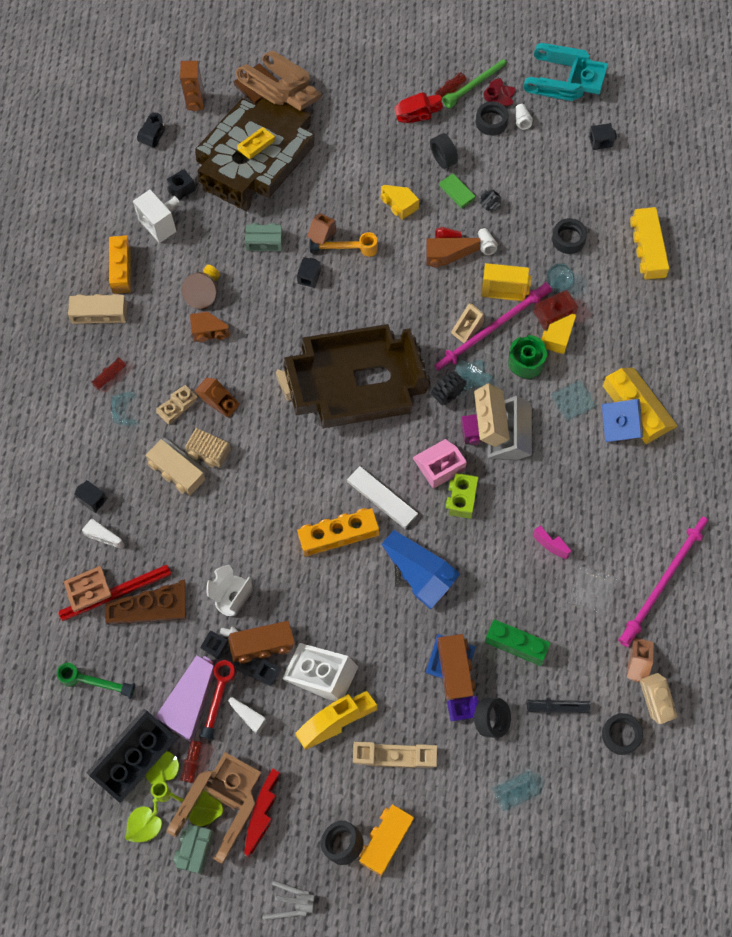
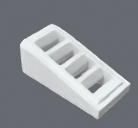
[82,519,125,549]
[228,697,267,735]

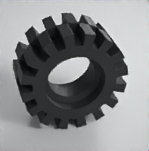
[431,371,467,406]

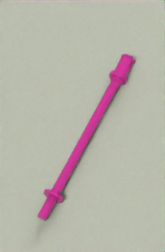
[434,282,552,371]
[618,516,708,647]

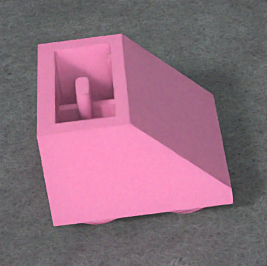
[413,439,467,489]

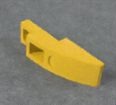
[295,691,377,750]

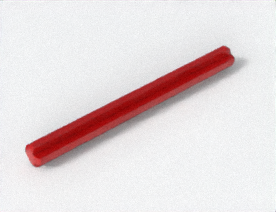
[58,565,171,621]

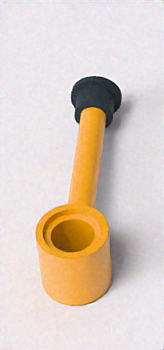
[309,232,378,257]

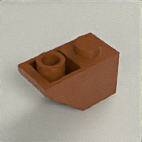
[307,213,337,245]
[190,312,230,342]
[195,378,240,418]

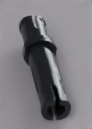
[527,698,590,714]

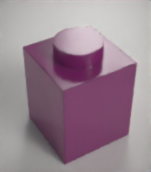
[460,414,482,445]

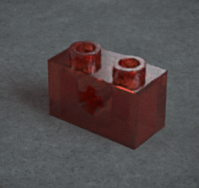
[533,290,578,330]

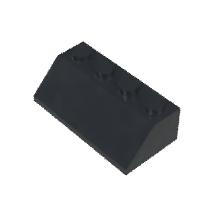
[86,709,177,803]

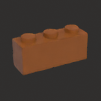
[180,61,205,111]
[228,620,295,663]
[437,634,476,700]

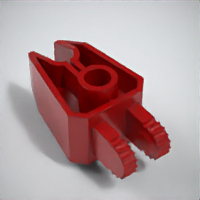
[394,92,443,123]

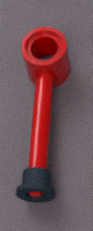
[198,660,237,740]

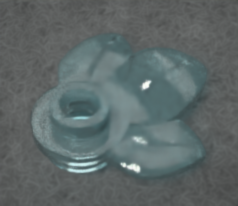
[456,359,492,390]

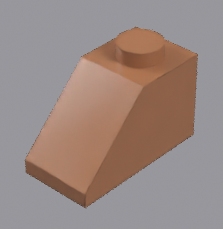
[627,638,654,682]

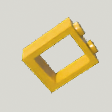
[481,263,532,301]

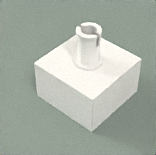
[133,190,181,243]

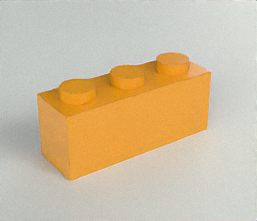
[109,235,131,294]
[359,804,414,877]

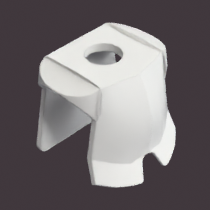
[207,565,253,617]

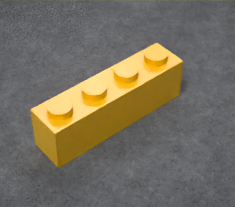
[630,207,669,280]

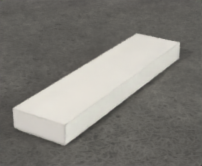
[347,466,418,529]

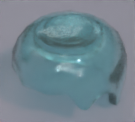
[547,263,575,293]

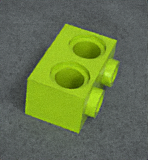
[446,473,478,519]

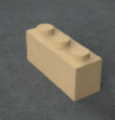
[68,294,127,324]
[474,383,510,447]
[146,439,206,496]

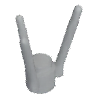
[262,881,314,920]

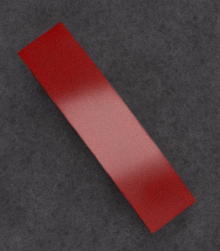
[244,768,281,858]

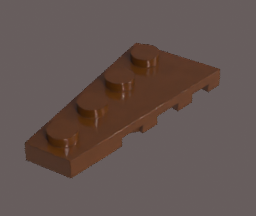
[105,579,186,625]

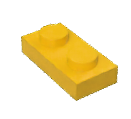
[237,127,275,159]

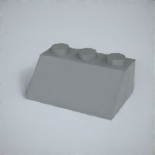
[488,396,532,460]

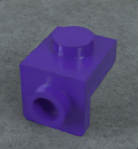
[447,695,479,722]

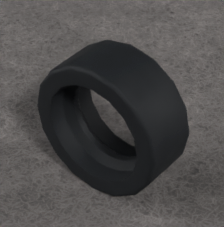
[475,101,509,136]
[430,133,458,169]
[552,218,587,254]
[474,698,511,738]
[602,713,643,755]
[321,821,364,865]

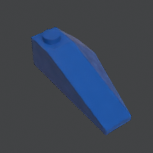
[381,530,460,609]

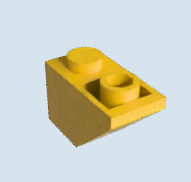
[380,185,419,220]

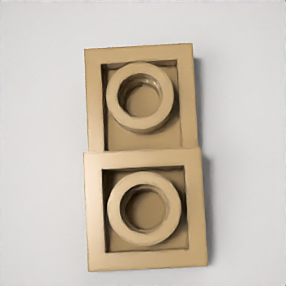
[156,385,197,425]

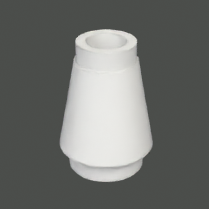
[516,104,533,130]
[478,228,498,255]

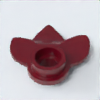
[483,78,516,107]

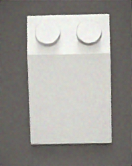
[282,643,358,701]

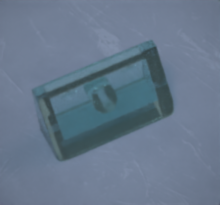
[491,770,540,811]

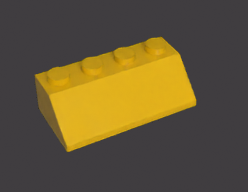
[603,368,678,444]

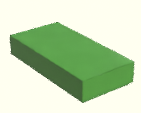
[439,174,475,209]

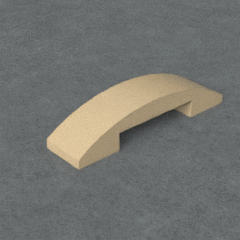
[353,742,437,768]

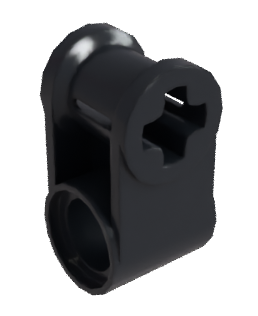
[137,112,166,148]

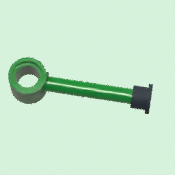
[57,663,136,699]

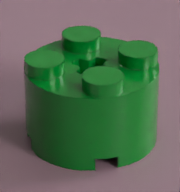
[508,335,547,379]

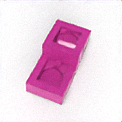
[533,525,571,559]

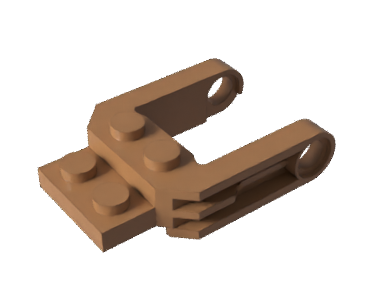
[236,51,322,111]
[167,752,261,864]

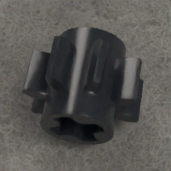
[480,189,501,211]

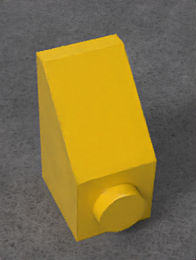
[541,314,576,354]

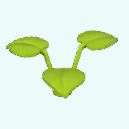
[125,751,223,843]

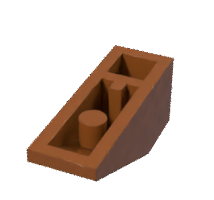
[426,238,481,268]

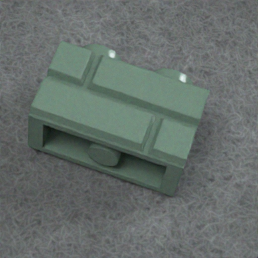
[245,223,283,251]
[173,824,214,875]

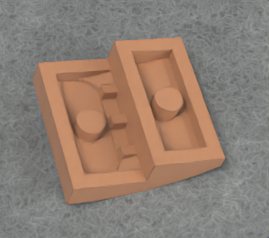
[63,566,112,612]

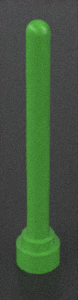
[442,59,507,109]

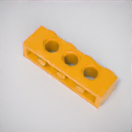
[297,508,379,557]

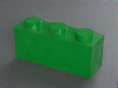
[485,619,551,666]

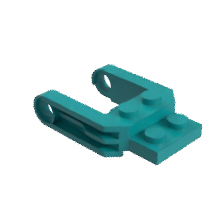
[523,43,608,101]

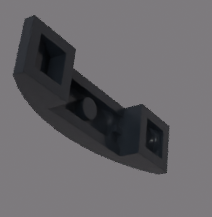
[200,630,281,687]

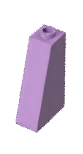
[155,655,214,743]

